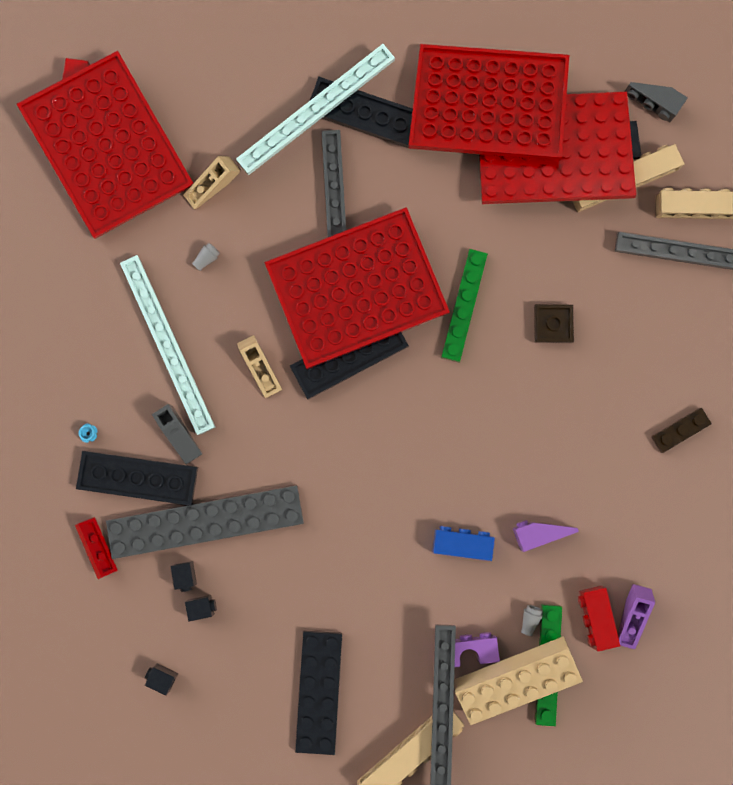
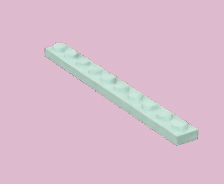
[236,44,395,175]
[120,255,216,435]

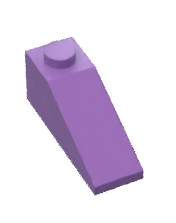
[513,520,579,552]
[618,584,655,649]

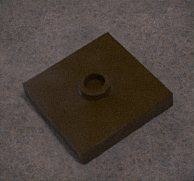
[534,304,574,343]

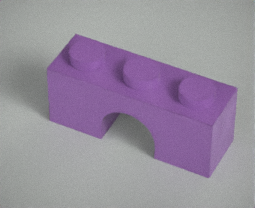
[455,632,500,667]

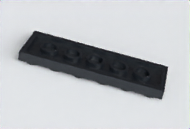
[310,77,413,148]
[290,332,409,400]
[76,451,198,506]
[295,631,342,755]

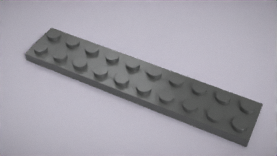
[106,486,304,559]

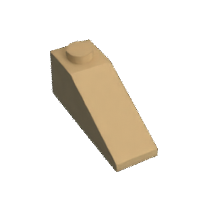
[183,156,241,209]
[237,335,282,398]

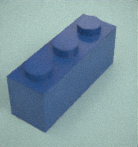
[432,526,495,561]

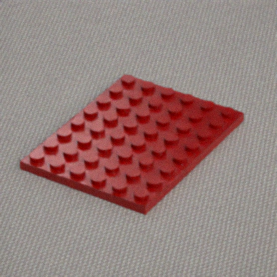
[409,44,570,161]
[16,51,193,239]
[479,92,636,204]
[264,207,450,369]

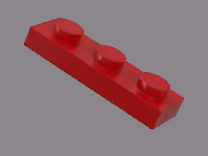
[75,517,118,579]

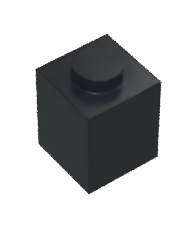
[170,561,197,592]
[185,595,217,622]
[144,664,178,696]

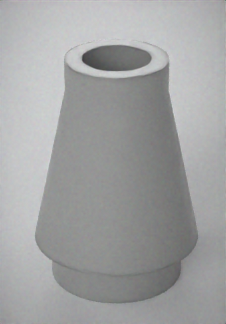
[192,243,220,271]
[521,605,543,636]

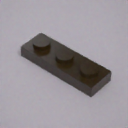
[651,408,712,453]

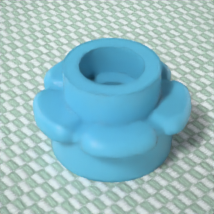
[78,424,98,443]

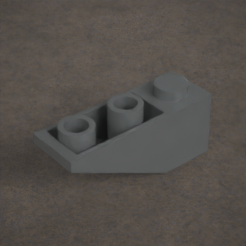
[624,82,688,122]
[152,404,203,464]

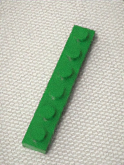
[441,249,488,363]
[535,604,562,726]

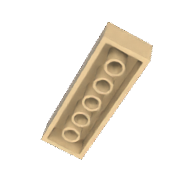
[454,636,583,725]

